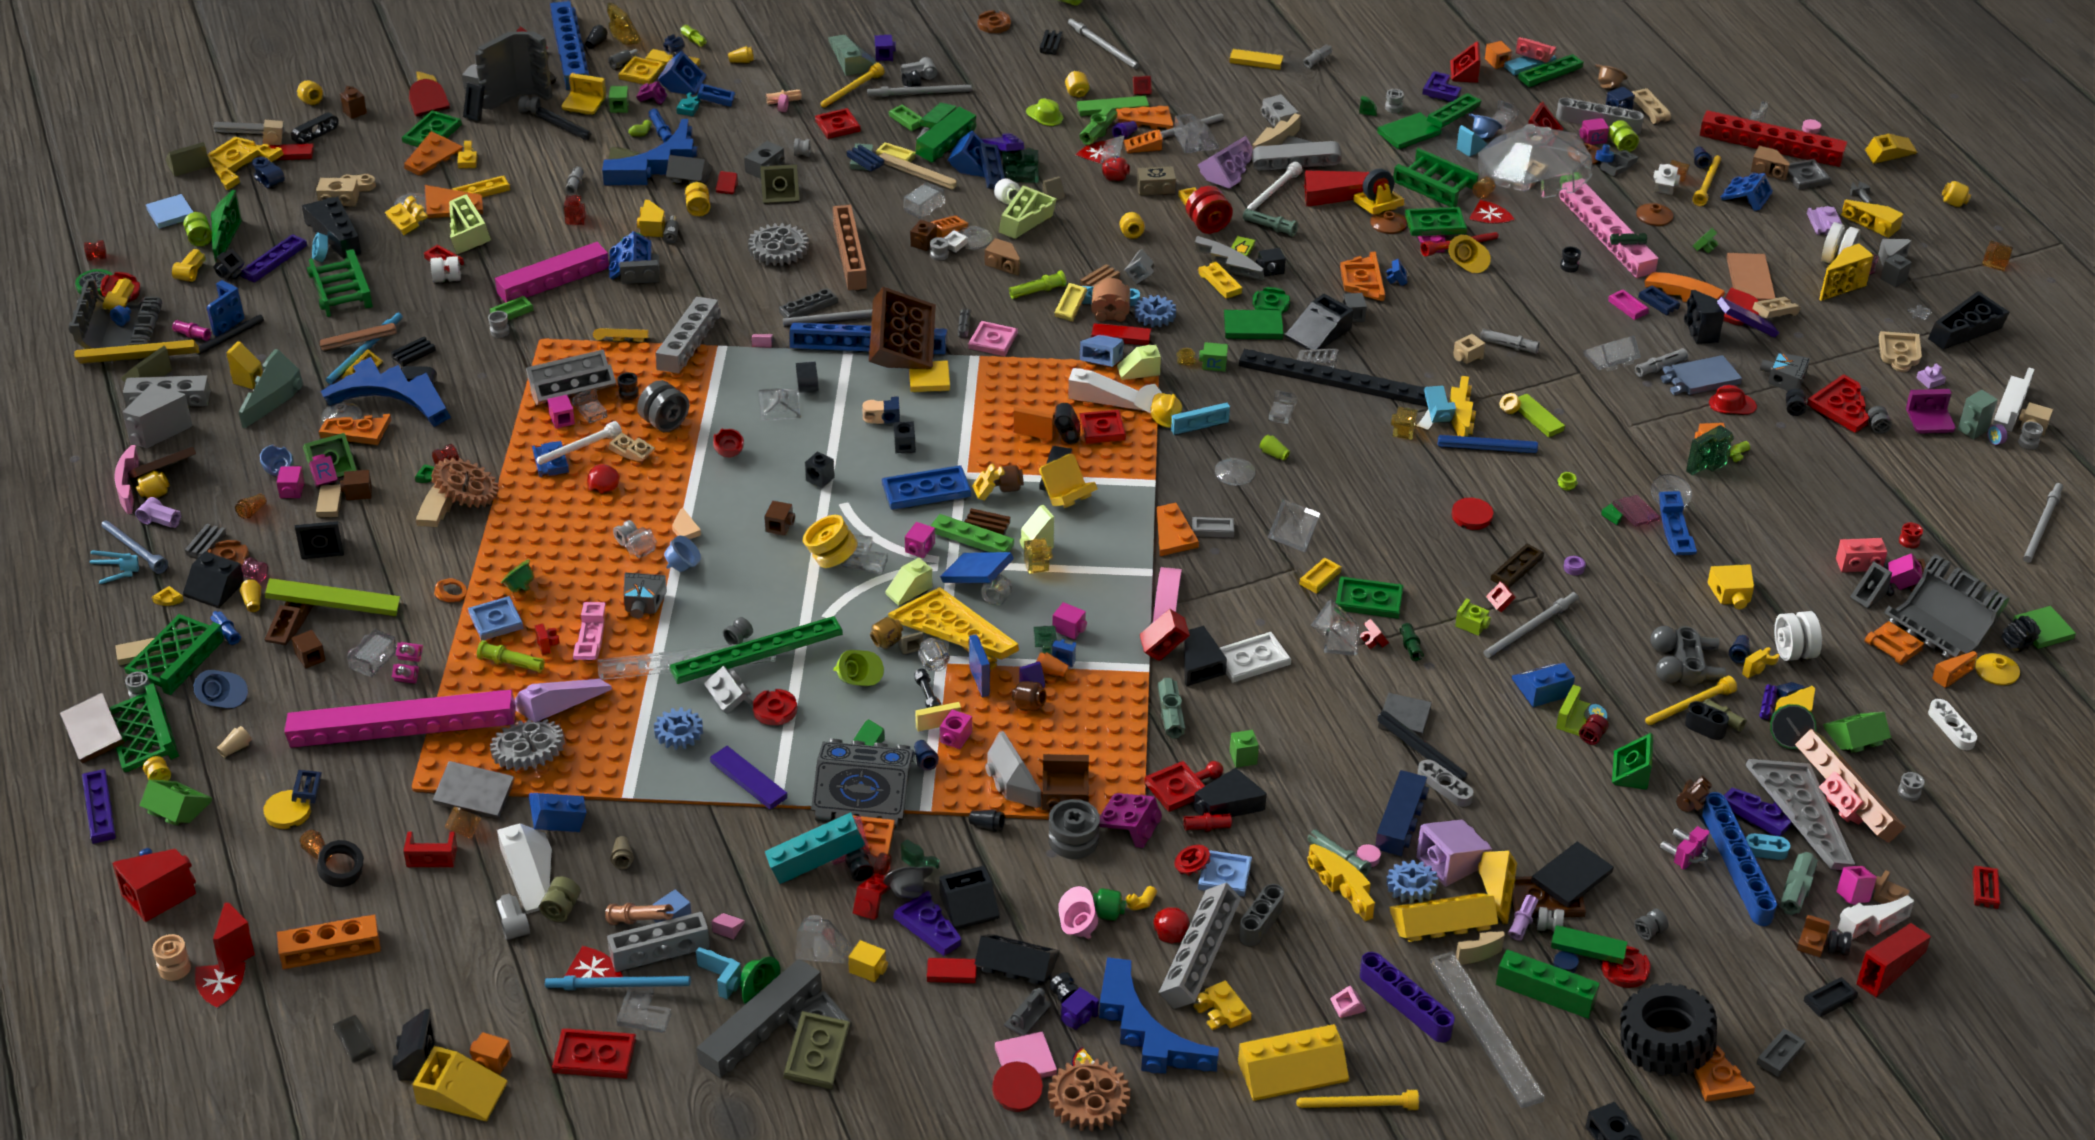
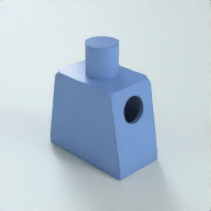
[1080,335,1124,367]

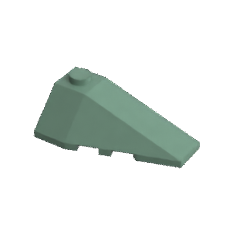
[828,35,876,76]
[239,349,303,428]

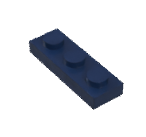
[979,143,1005,189]

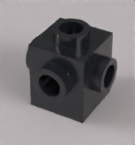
[213,249,245,282]

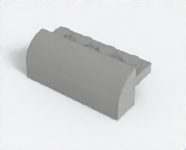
[526,349,616,405]

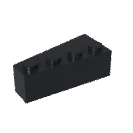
[302,196,361,259]
[1928,291,2009,350]

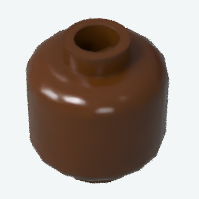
[994,465,1024,493]
[1012,681,1047,711]

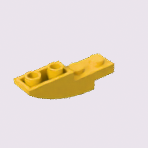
[1449,376,1476,437]
[1307,844,1375,921]

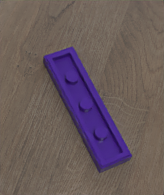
[240,234,307,283]
[1717,297,1779,337]
[710,746,788,810]
[82,769,116,844]

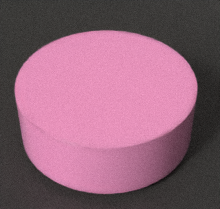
[778,94,789,113]
[1802,119,1821,134]
[1357,844,1381,867]

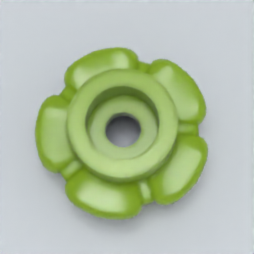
[1557,472,1578,491]

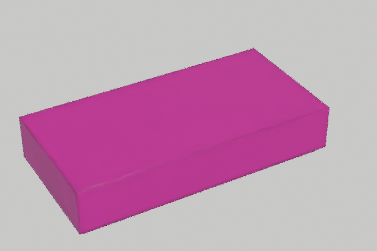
[1608,290,1649,320]

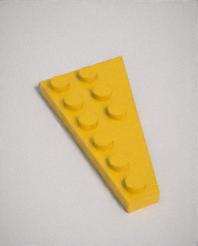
[888,587,1019,660]

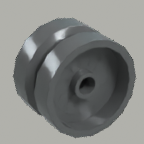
[637,380,689,432]
[1049,799,1100,859]

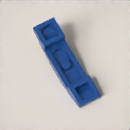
[1659,491,1697,555]

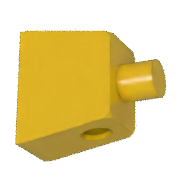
[1708,564,1754,610]

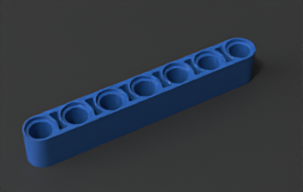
[1702,792,1777,926]

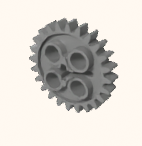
[748,223,809,266]
[490,719,565,771]

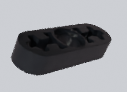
[291,112,339,144]

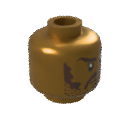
[870,617,903,649]

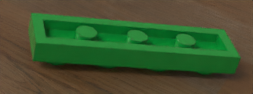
[1518,54,1584,87]
[1427,93,1482,128]

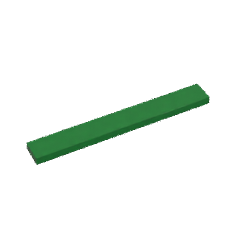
[669,616,843,685]

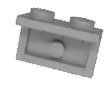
[704,666,753,714]

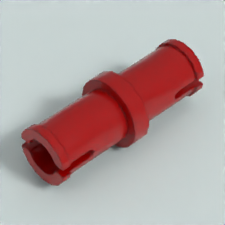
[1183,813,1232,831]

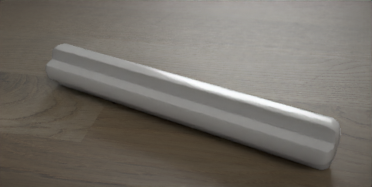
[214,122,285,135]

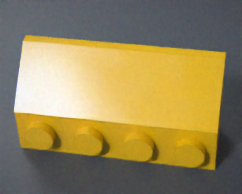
[1389,893,1498,941]
[1238,1024,1349,1101]

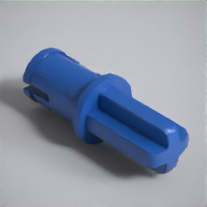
[210,611,241,645]

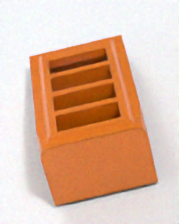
[1124,130,1162,153]
[931,215,968,238]
[1932,651,1977,688]

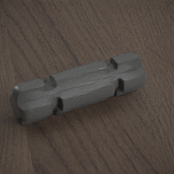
[958,309,971,338]

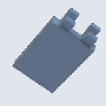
[1661,355,1742,395]

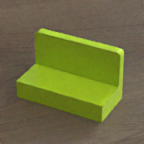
[1556,685,1590,736]

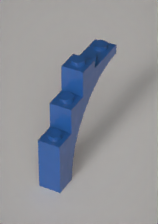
[602,119,697,185]
[320,357,451,427]
[1099,957,1219,1074]

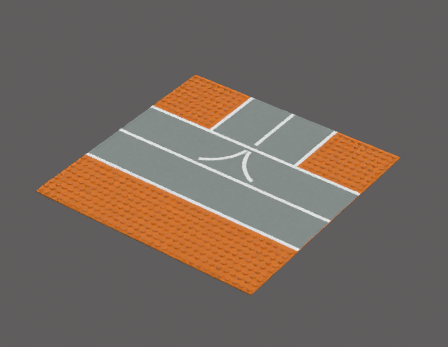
[412,338,1159,820]

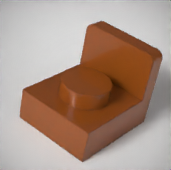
[1797,915,1831,958]

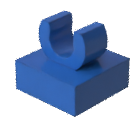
[1386,259,1408,286]
[1052,639,1076,667]

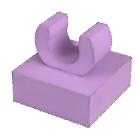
[1917,363,1946,389]

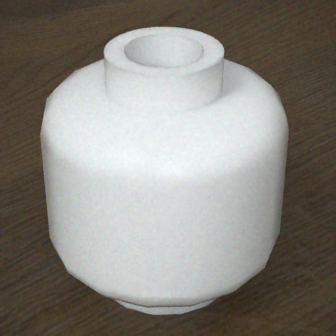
[994,179,1021,205]

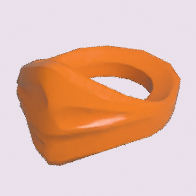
[434,578,467,602]

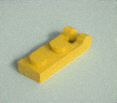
[1198,262,1242,299]
[593,328,649,342]

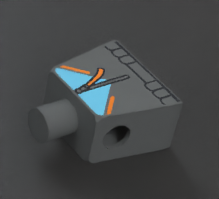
[1760,353,1810,391]
[624,572,667,619]

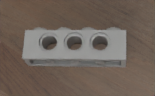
[123,375,211,408]
[607,912,710,972]

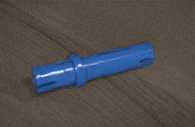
[648,109,673,142]

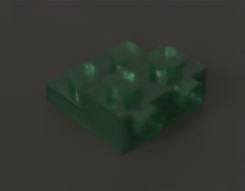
[1002,148,1039,182]
[1686,425,1734,475]

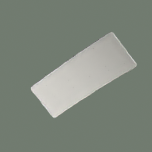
[1417,409,1433,430]

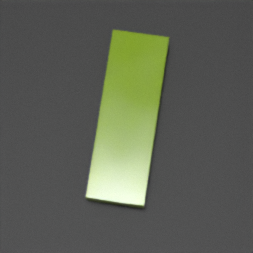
[1518,394,1565,437]

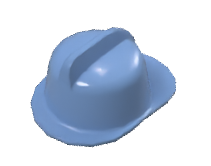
[1469,114,1503,139]
[664,535,701,572]
[194,670,248,708]

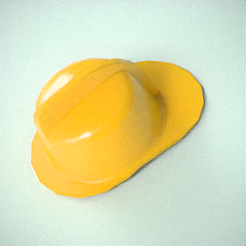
[1449,235,1490,273]
[1150,393,1182,428]

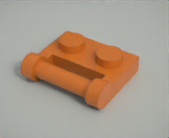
[1865,621,1924,665]

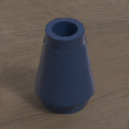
[1694,146,1712,168]
[1729,635,1751,664]
[914,740,939,771]

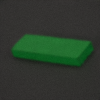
[920,102,956,128]
[1551,925,1627,965]

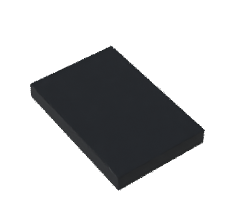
[1531,841,1614,908]

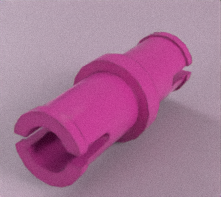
[172,320,212,341]

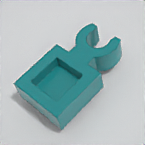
[676,92,701,116]

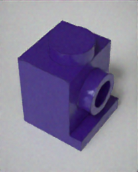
[1061,987,1099,1030]

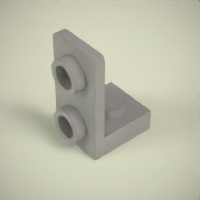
[1124,249,1154,284]

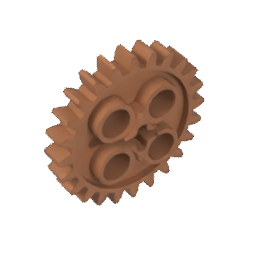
[431,458,499,508]
[1048,1058,1130,1131]

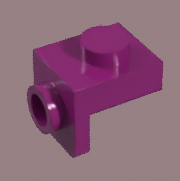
[636,81,667,105]

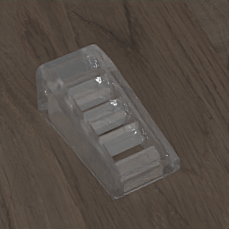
[1297,349,1339,368]

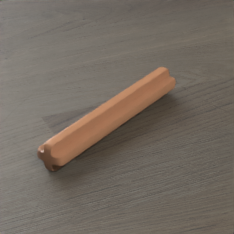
[320,323,397,351]

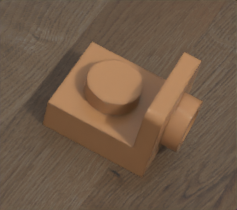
[1873,870,1910,904]

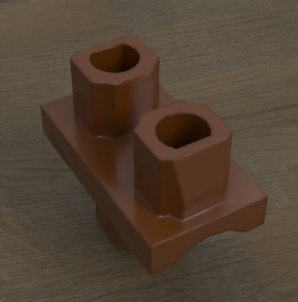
[1676,775,1712,812]

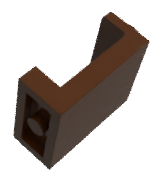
[1042,754,1089,810]

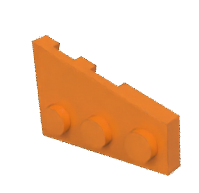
[1116,106,1173,130]
[404,131,463,176]
[425,185,483,219]
[319,414,391,445]
[1157,503,1199,556]
[1693,1045,1755,1102]

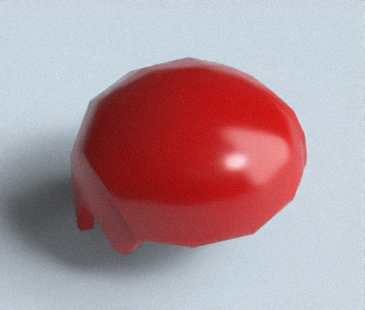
[713,428,744,458]
[586,464,620,493]
[1153,907,1190,943]

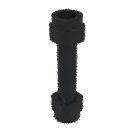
[914,669,941,708]

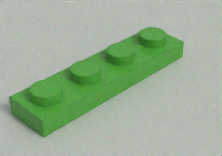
[930,514,1014,552]

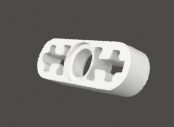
[1928,699,1977,750]

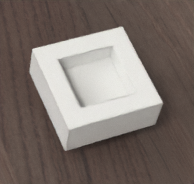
[945,231,968,253]

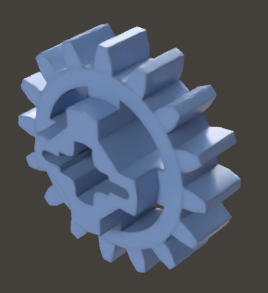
[1135,295,1176,327]
[654,707,703,750]
[1387,860,1438,904]

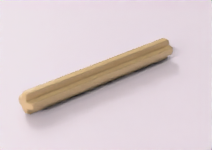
[879,153,957,190]

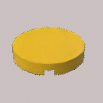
[263,790,311,829]

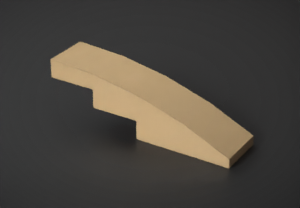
[1252,113,1301,160]
[416,486,453,527]

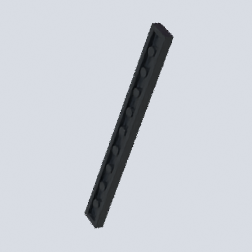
[1239,349,1428,407]

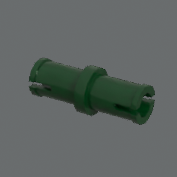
[1400,623,1424,661]

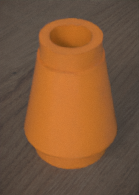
[1036,652,1069,677]

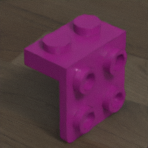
[1906,389,1955,434]
[1099,793,1162,848]

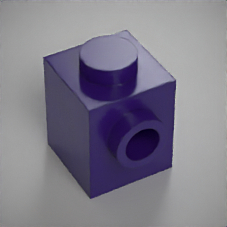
[875,35,896,61]

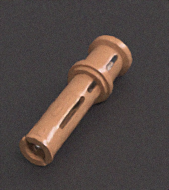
[605,903,674,925]

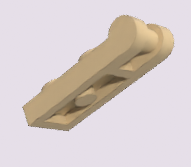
[1632,88,1671,124]
[1752,297,1801,319]

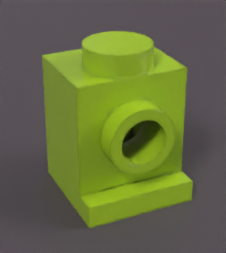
[1455,598,1491,636]

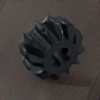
[2001,616,2041,652]

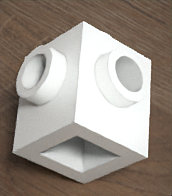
[1653,164,1680,195]

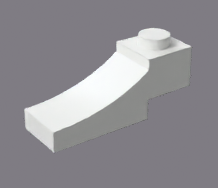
[1838,895,1914,940]

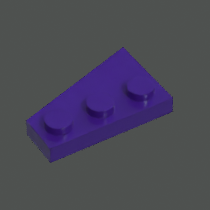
[981,133,1024,151]
[893,891,962,956]

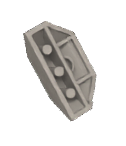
[985,731,1041,808]

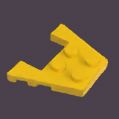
[207,137,284,191]

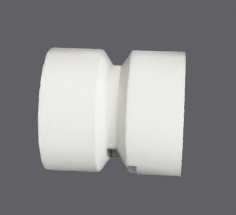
[431,256,461,283]

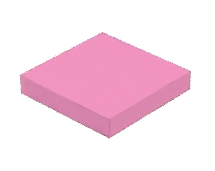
[968,321,1018,356]
[995,1032,1057,1079]

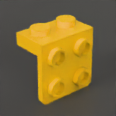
[562,73,606,115]
[1039,454,1098,508]

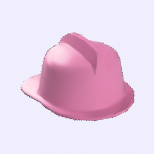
[1059,886,1098,939]

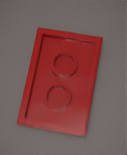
[552,1028,636,1079]

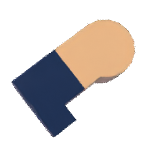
[862,396,900,424]

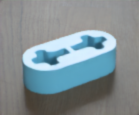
[312,233,328,262]
[1746,834,1790,860]

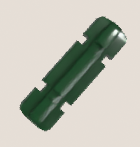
[1610,233,1647,245]

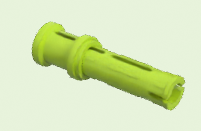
[1009,270,1067,299]
[477,640,545,673]

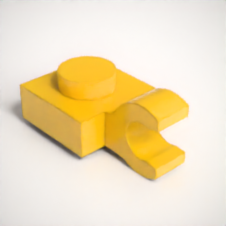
[457,141,478,169]
[972,464,1005,501]
[1742,647,1780,679]

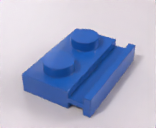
[532,441,569,477]

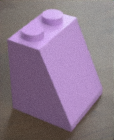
[1416,820,1492,887]

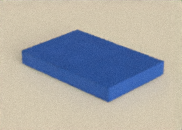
[940,552,1014,583]

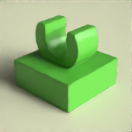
[1693,228,1718,253]

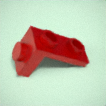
[852,874,891,920]

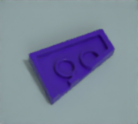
[1724,788,1794,837]

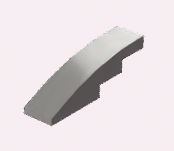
[1195,236,1264,281]

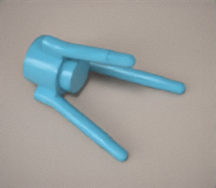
[90,550,139,584]

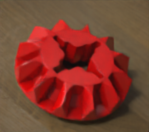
[1174,845,1211,876]

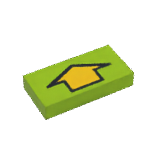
[1231,236,1255,257]

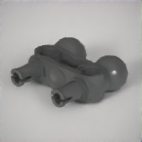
[1650,625,1726,687]

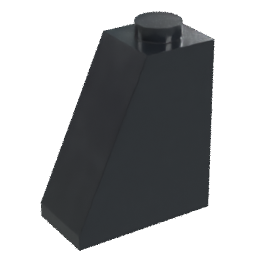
[1183,626,1227,687]
[1194,768,1267,817]

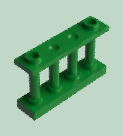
[1393,148,1479,207]
[307,249,373,317]

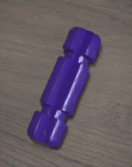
[1759,684,1777,720]

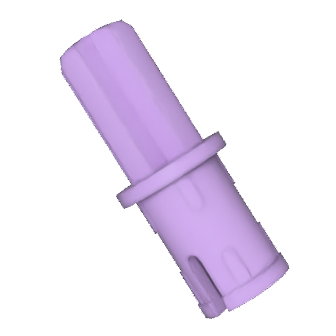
[1508,895,1538,941]

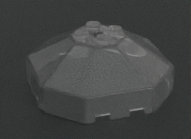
[1478,124,1592,198]

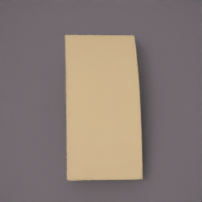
[608,432,655,461]
[1456,931,1505,965]

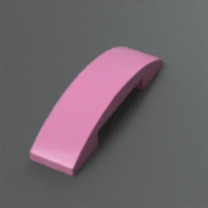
[115,445,139,514]
[1153,567,1182,622]
[573,602,606,660]

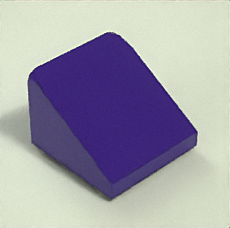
[1019,661,1045,688]

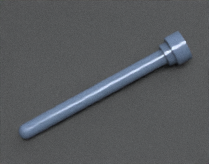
[102,520,168,574]

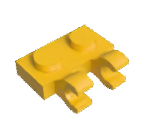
[385,196,428,235]
[1194,980,1252,1030]

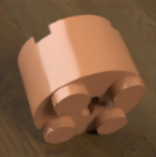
[1091,278,1131,322]

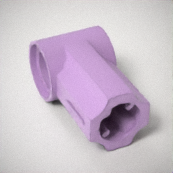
[135,497,181,528]

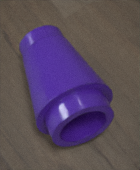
[1112,121,1137,140]

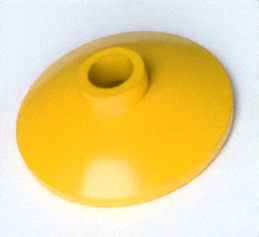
[1975,653,2020,686]

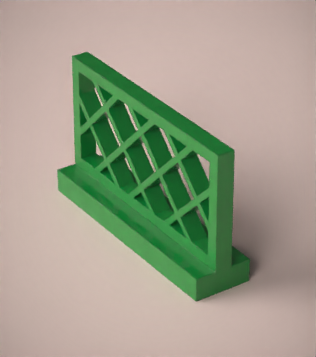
[124,614,224,695]
[109,683,180,773]

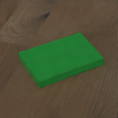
[402,111,462,147]
[1377,112,1441,150]
[1405,207,1467,236]
[1224,310,1283,339]
[1335,576,1404,619]

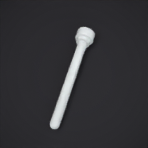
[1247,161,1303,211]
[536,421,622,465]

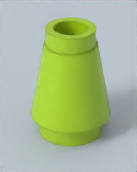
[1259,434,1290,461]

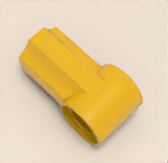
[172,249,206,282]
[102,278,135,310]

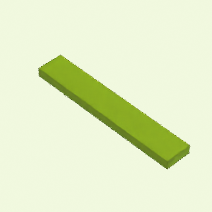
[265,578,400,616]

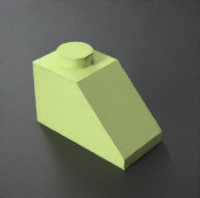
[1117,345,1161,380]
[1020,505,1054,556]
[886,558,933,606]

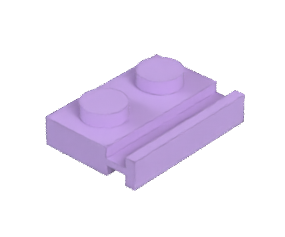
[1807,206,1842,235]

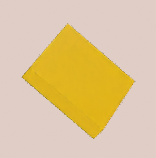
[618,56,665,85]
[909,361,950,392]

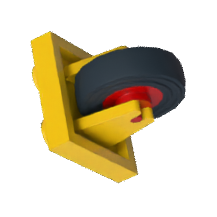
[1354,169,1404,215]

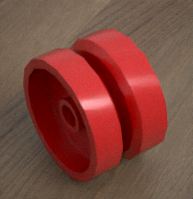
[1186,185,1233,234]

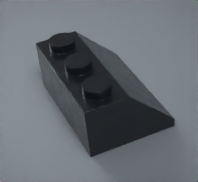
[974,934,1060,985]

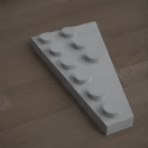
[1745,759,1855,870]

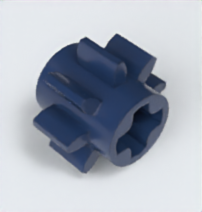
[663,34,685,57]

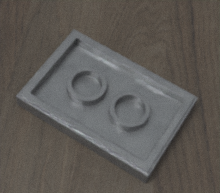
[433,761,515,819]

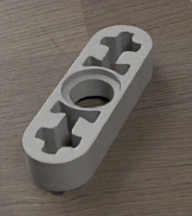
[1418,760,1473,807]

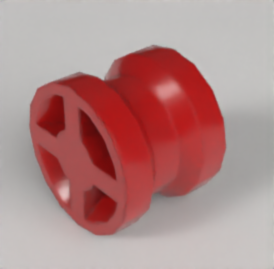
[1899,522,1923,549]

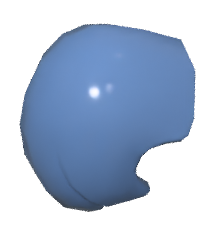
[260,444,294,476]

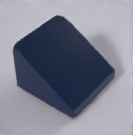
[1776,682,1805,698]

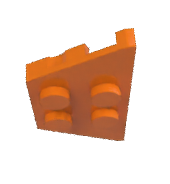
[1340,251,1385,301]

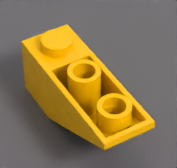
[1865,134,1917,164]
[1841,200,1904,238]

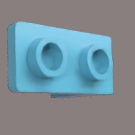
[1424,386,1456,423]
[696,947,741,999]

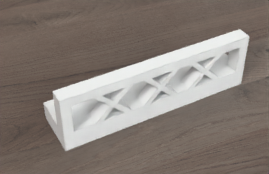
[1992,368,2034,432]

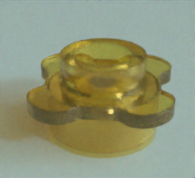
[1176,348,1196,365]

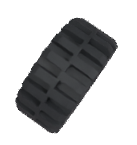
[1620,983,1717,1076]

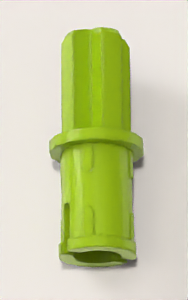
[680,25,707,47]

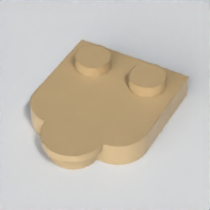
[1879,331,1922,372]

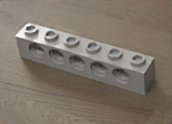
[655,297,721,373]
[1159,882,1241,1009]

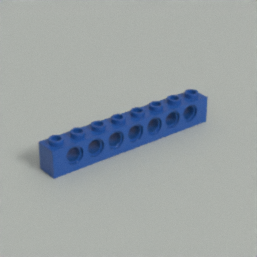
[550,1,589,90]
[790,323,947,354]

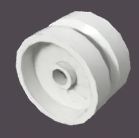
[1821,222,1861,264]
[1774,611,1822,661]

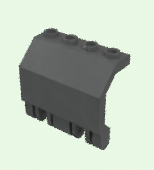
[69,279,163,349]
[1884,554,2009,659]

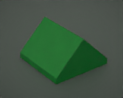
[1612,733,1653,790]

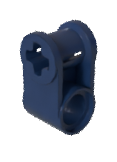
[252,157,285,188]

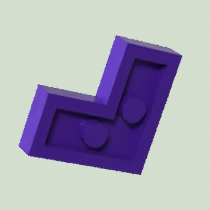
[1422,71,1461,102]

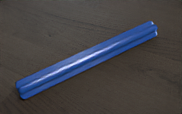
[1437,435,1538,453]

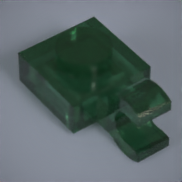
[1033,626,1057,654]
[901,839,940,875]

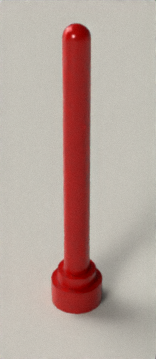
[1420,232,1499,257]

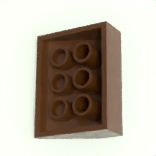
[869,287,936,369]

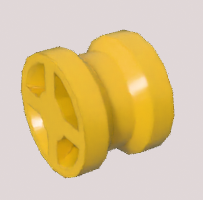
[143,756,171,781]

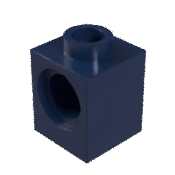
[1606,87,1635,110]

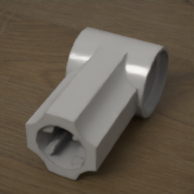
[901,57,937,79]
[496,894,530,940]

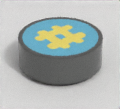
[1584,703,1608,720]

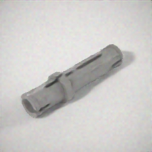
[1480,328,1540,354]
[1635,348,1688,377]

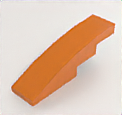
[1644,272,1725,302]

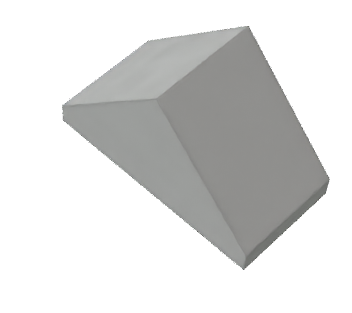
[1878,239,1911,266]

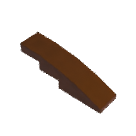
[264,582,318,645]

